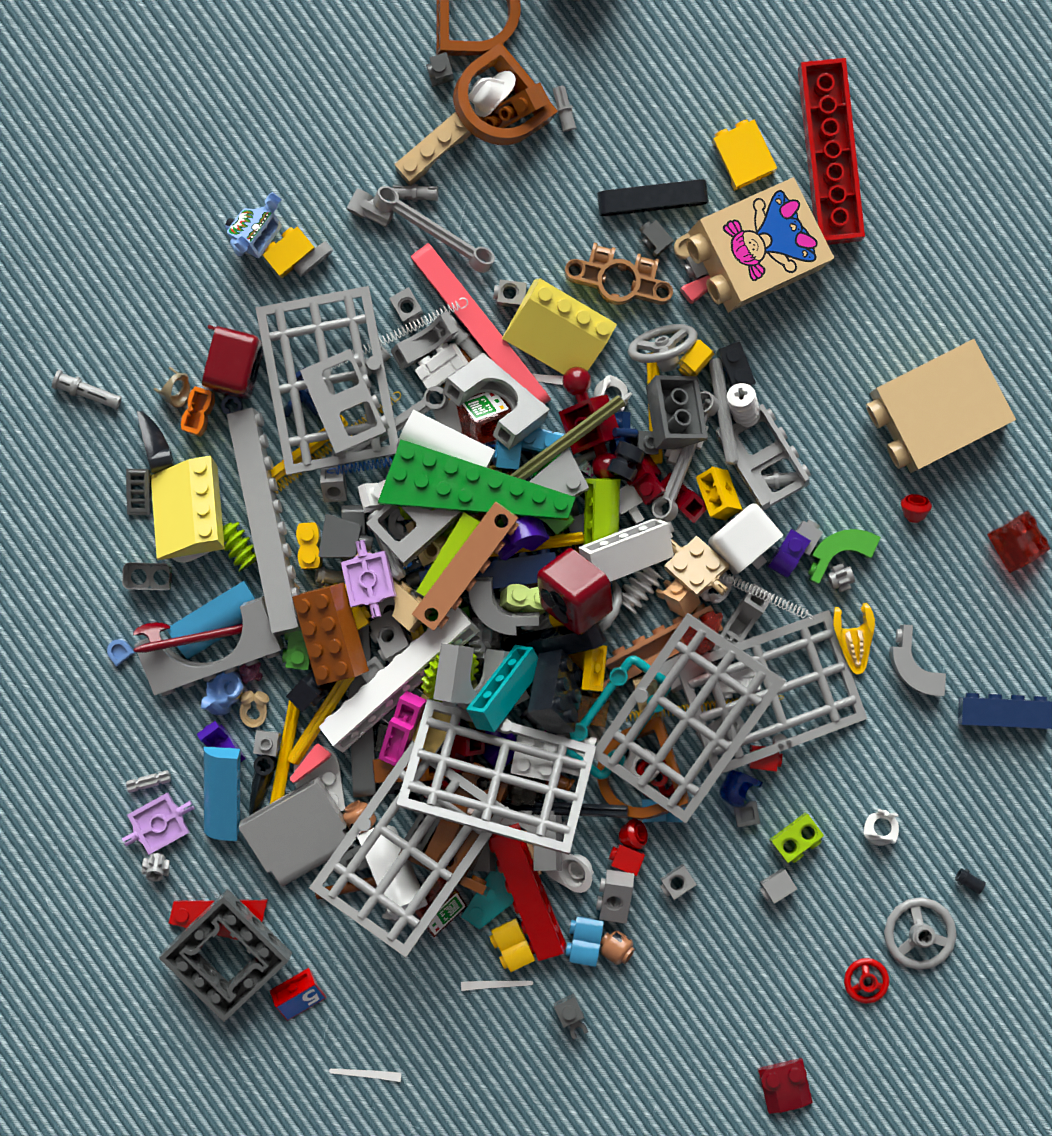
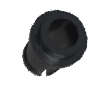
[955,868,986,894]

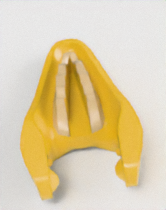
[833,603,875,674]

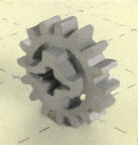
[469,615,502,661]

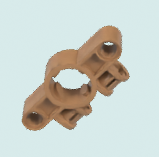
[565,242,673,305]

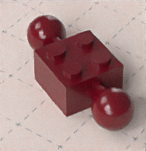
[559,367,621,479]

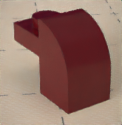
[627,455,666,505]
[661,473,707,523]
[449,728,485,774]

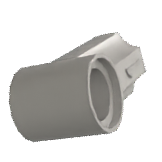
[346,189,394,228]

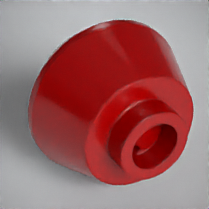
[901,494,932,523]
[619,818,648,849]

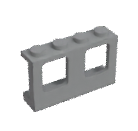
[300,349,390,457]
[716,404,811,511]
[366,505,466,567]

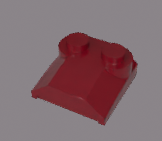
[757,1058,813,1114]

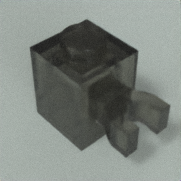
[508,774,545,806]

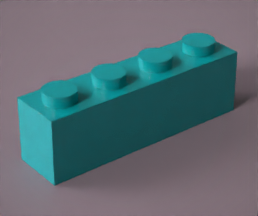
[466,645,538,732]

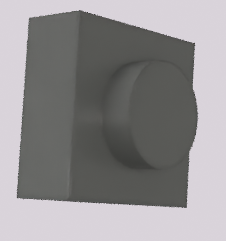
[733,801,760,827]

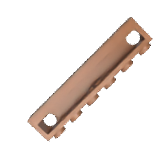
[412,501,519,631]
[601,604,723,692]

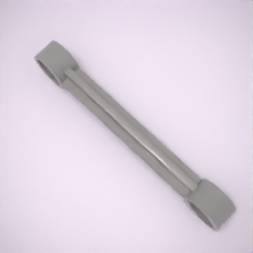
[373,186,495,273]
[331,386,449,471]
[652,391,720,522]

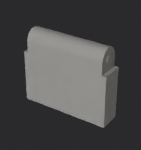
[239,776,354,886]

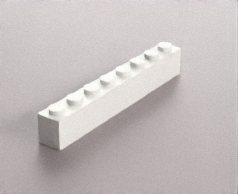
[319,607,480,752]

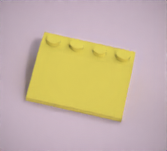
[502,279,617,375]
[151,456,225,560]

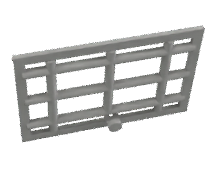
[256,286,398,476]
[678,610,867,774]
[594,613,786,823]
[396,699,596,855]
[309,742,509,958]

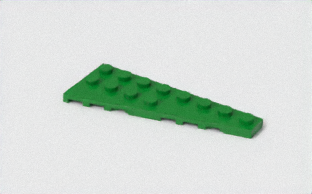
[378,439,576,521]

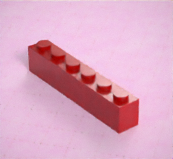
[488,823,567,961]

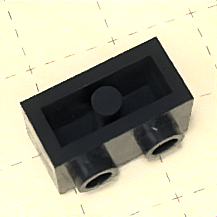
[286,670,334,712]

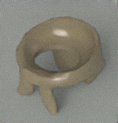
[154,367,190,408]

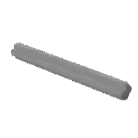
[709,358,738,465]

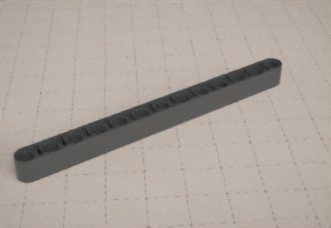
[341,504,377,797]

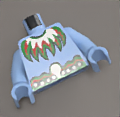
[225,192,282,258]

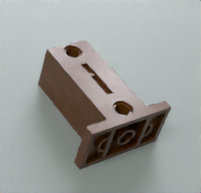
[398,762,512,897]

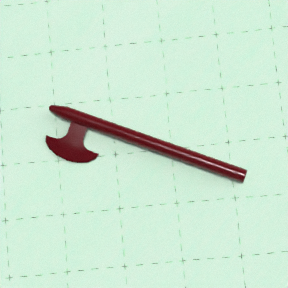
[133,622,243,653]

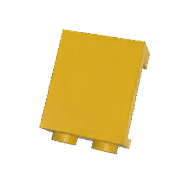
[712,119,777,191]
[568,645,607,691]

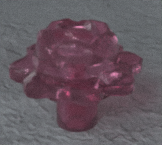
[239,662,263,684]

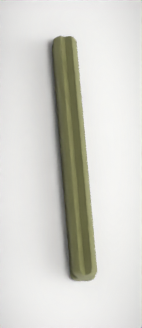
[511,395,625,480]

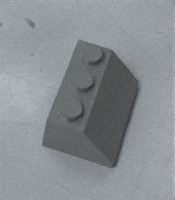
[646,375,708,449]

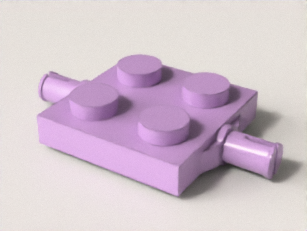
[341,540,396,618]
[122,793,195,855]

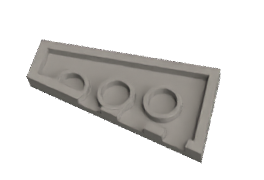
[500,448,590,525]

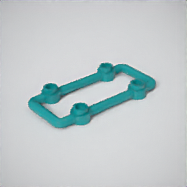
[566,656,671,779]

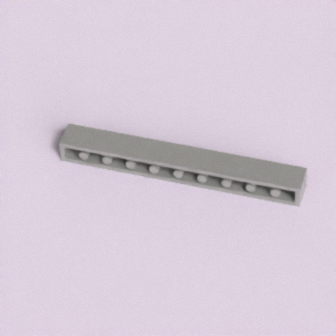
[227,408,301,636]

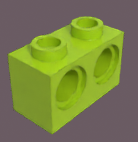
[769,812,824,863]

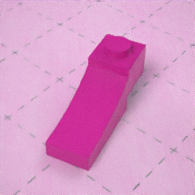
[378,691,427,766]

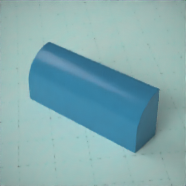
[167,581,256,659]
[204,747,241,841]

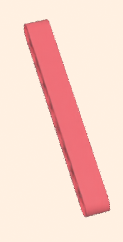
[410,243,551,404]

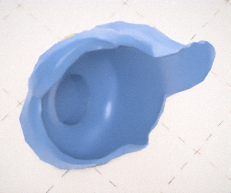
[201,671,243,716]

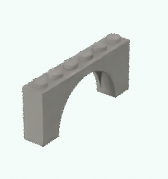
[134,596,284,696]

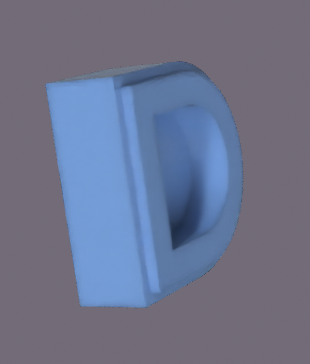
[107,639,135,667]

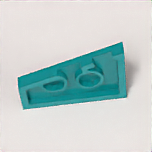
[461,861,514,929]

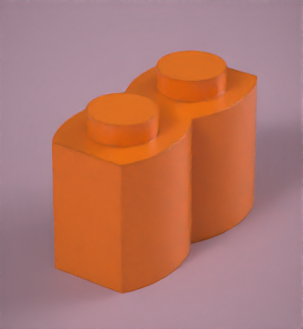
[181,386,215,437]

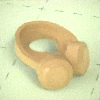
[239,691,269,728]

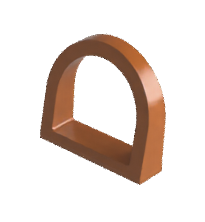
[436,0,521,56]
[453,43,558,145]
[597,716,690,819]

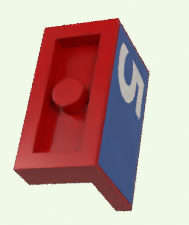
[269,968,326,1021]

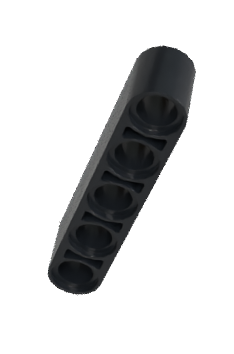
[597,179,709,216]
[501,622,606,657]

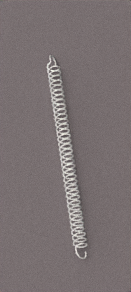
[331,298,468,371]
[673,553,814,620]

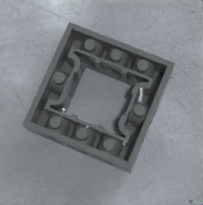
[159,889,292,1022]

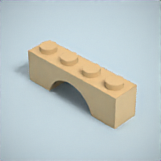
[394,112,472,186]
[342,551,432,632]

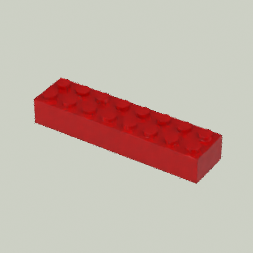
[798,58,865,245]

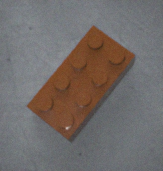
[292,582,369,685]

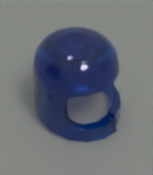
[719,770,763,808]

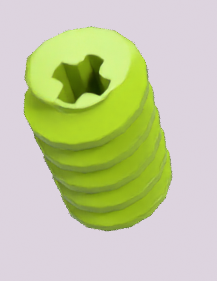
[223,522,257,572]

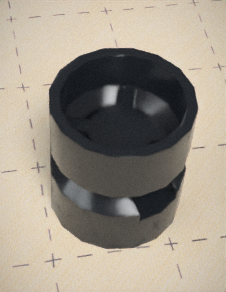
[606,441,646,483]

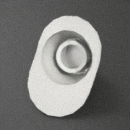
[468,71,516,117]
[546,853,594,893]

